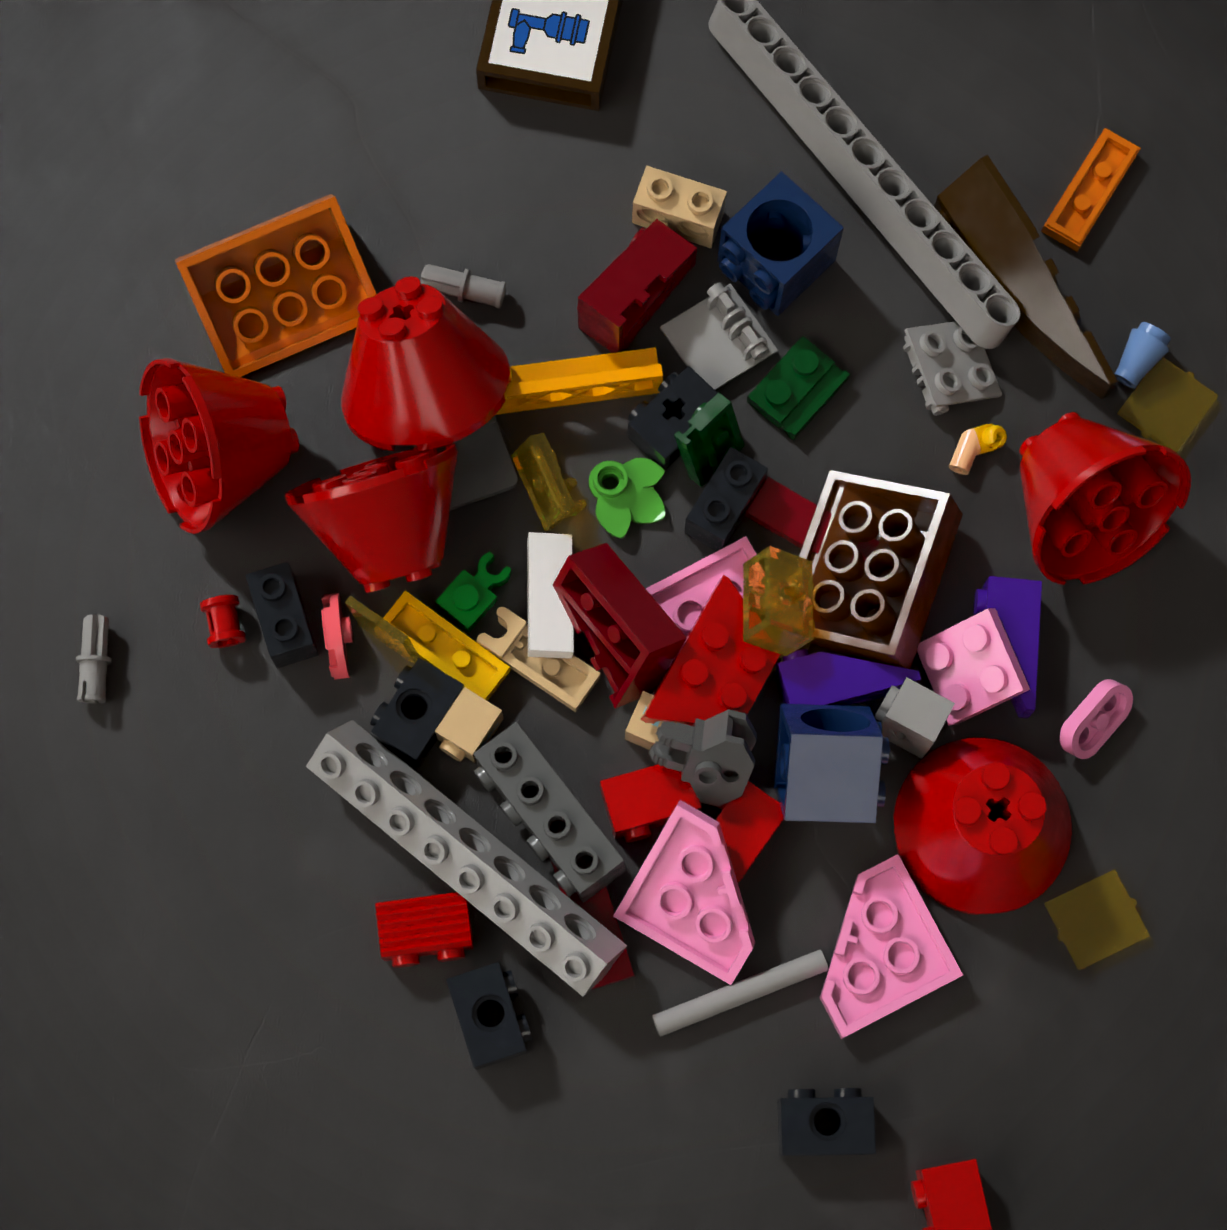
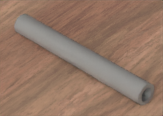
[652,949,829,1037]

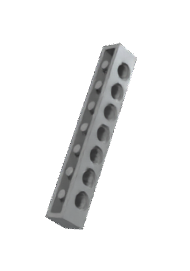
[306,720,627,996]

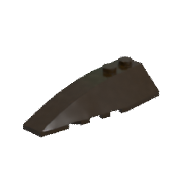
[934,154,1117,399]

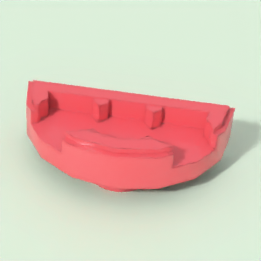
[321,593,353,680]

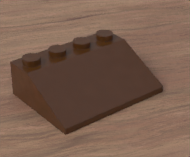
[774,470,963,669]

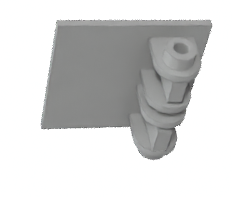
[660,282,778,390]
[903,321,1002,416]

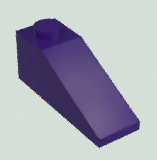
[974,576,1042,719]
[775,649,921,706]

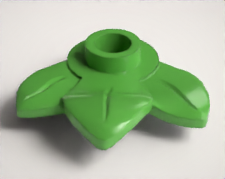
[589,458,665,539]

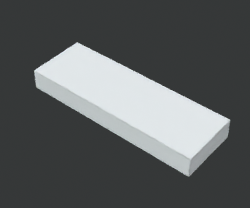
[527,532,574,659]

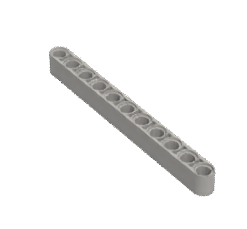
[708,0,1020,349]

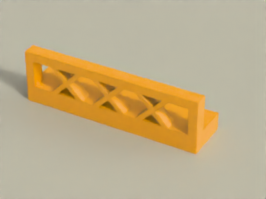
[496,347,663,415]

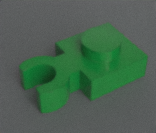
[435,552,512,633]

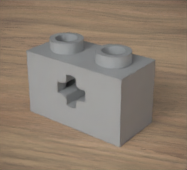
[874,677,955,759]

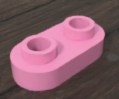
[1060,679,1133,759]

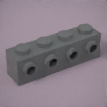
[473,722,627,903]

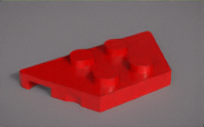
[640,575,780,726]

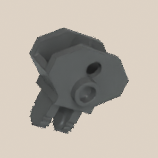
[649,709,757,807]

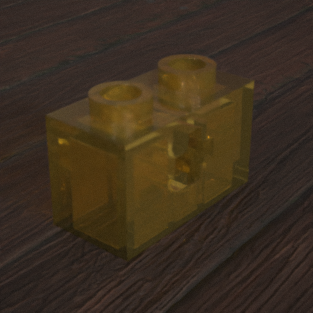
[743,546,815,656]

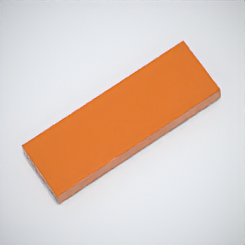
[1041,128,1141,252]

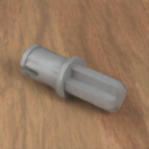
[420,264,506,309]
[76,614,111,704]

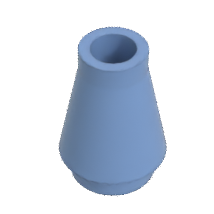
[1114,322,1171,388]

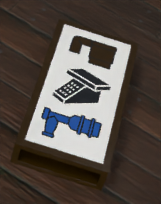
[476,0,623,111]

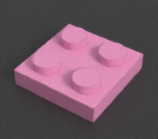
[917,608,1030,726]

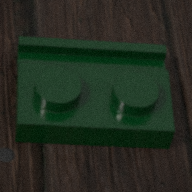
[747,336,850,441]
[674,392,745,487]

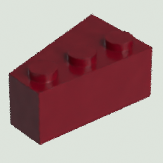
[577,219,697,353]
[552,542,687,709]

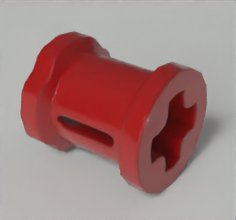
[200,595,246,648]

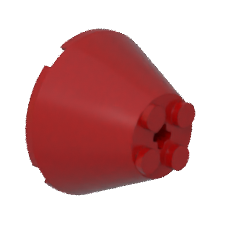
[341,276,512,451]
[139,358,299,534]
[1019,412,1191,585]
[285,443,458,593]
[893,738,1072,915]

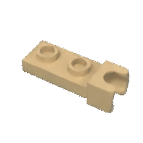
[476,607,601,712]

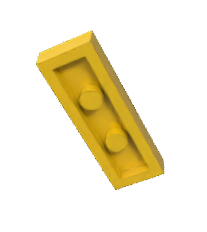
[378,590,511,701]

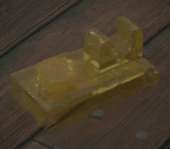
[511,433,587,531]

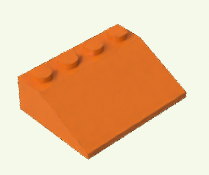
[175,194,376,377]

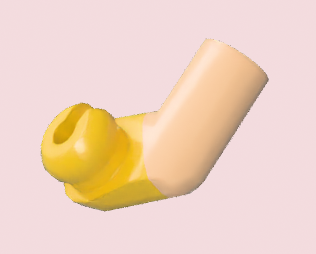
[949,424,1007,475]

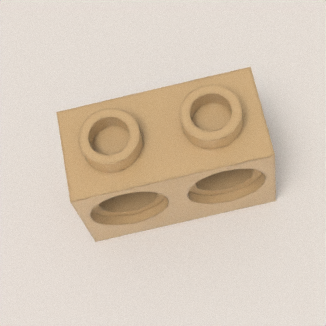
[632,165,727,248]

